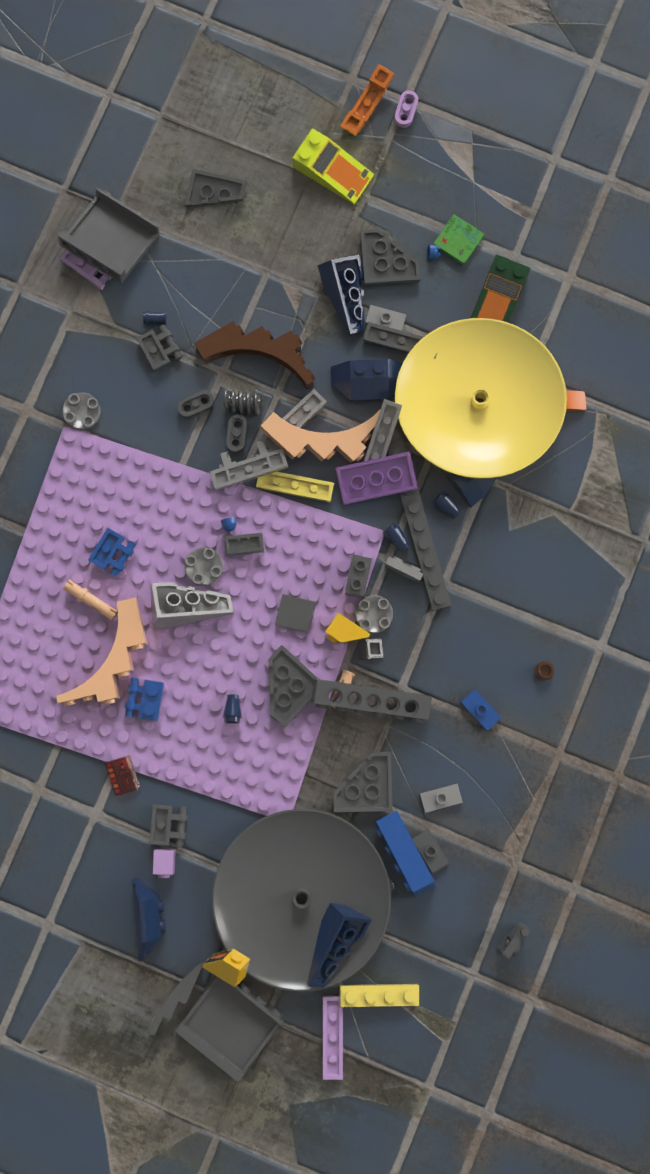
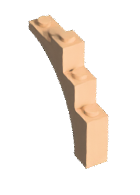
[259,409,381,463]
[56,597,148,707]

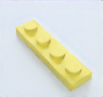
[256,472,334,502]
[339,984,419,1007]

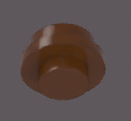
[535,661,555,680]

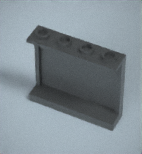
[58,187,159,284]
[175,976,284,1083]

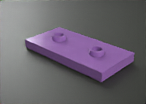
[336,451,418,505]

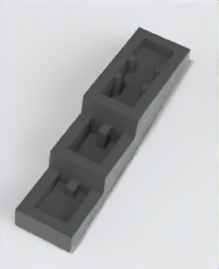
[147,962,204,1036]

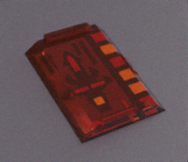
[104,755,141,795]

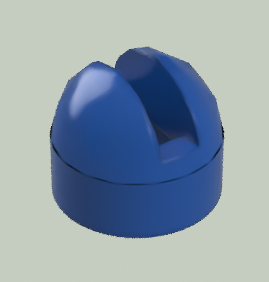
[427,245,441,260]
[221,517,237,532]

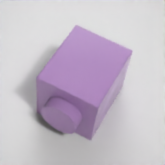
[153,849,176,878]

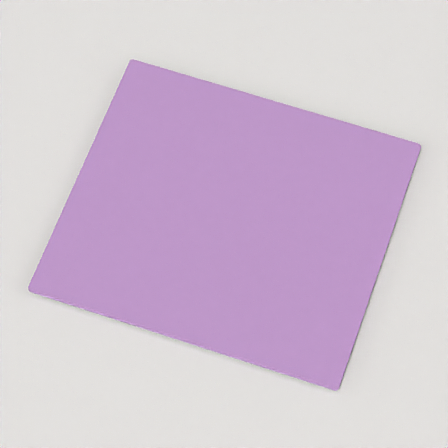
[0,427,384,816]

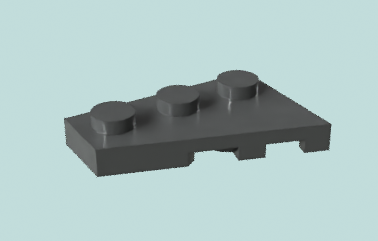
[185,169,247,207]

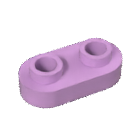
[395,91,418,128]

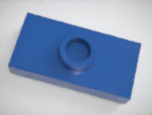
[460,689,501,731]

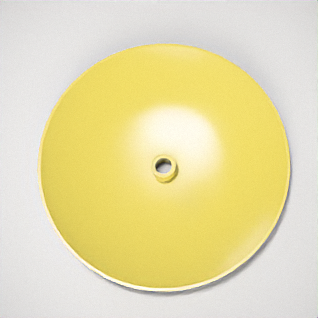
[395,318,567,479]

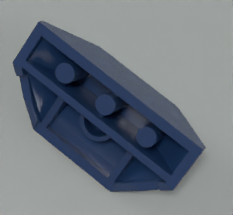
[331,359,403,401]
[132,878,166,961]

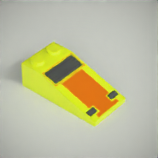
[292,128,374,205]

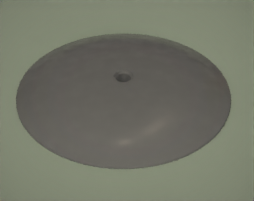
[212,809,391,992]

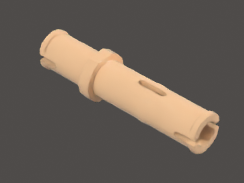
[63,580,118,621]

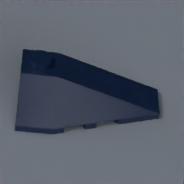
[317,254,364,335]
[447,473,497,507]
[307,903,372,988]

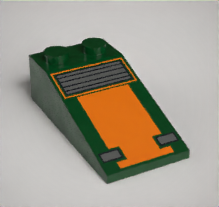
[470,254,531,323]

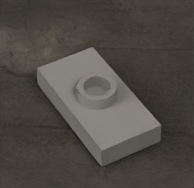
[365,305,406,331]
[420,783,463,813]

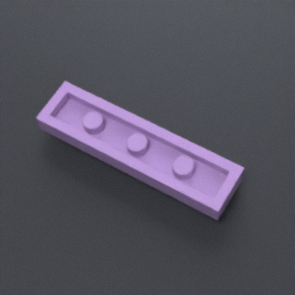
[323,995,343,1080]

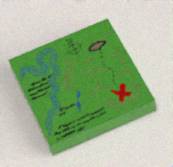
[433,214,484,265]

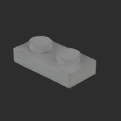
[385,556,423,583]

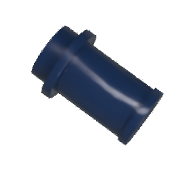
[143,310,166,326]

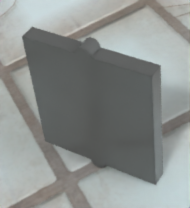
[275,594,315,633]

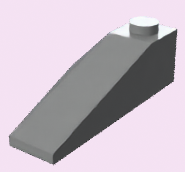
[151,582,234,628]

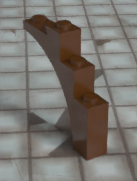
[194,321,315,390]

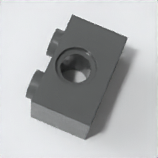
[345,555,372,599]

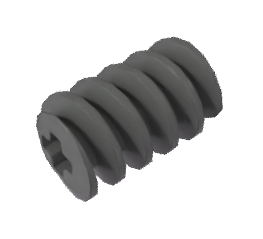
[224,389,263,416]

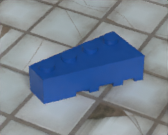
[375,811,436,897]

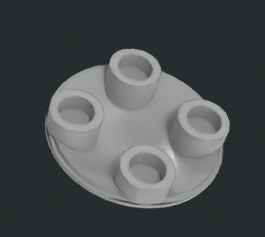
[62,393,101,430]
[185,547,223,586]
[355,595,393,633]

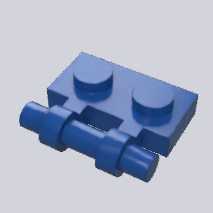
[88,528,136,577]
[124,678,165,721]

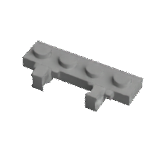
[210,440,289,491]

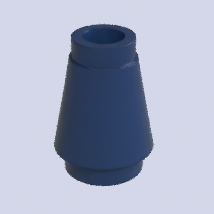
[433,491,461,519]
[383,523,410,552]
[223,694,242,724]

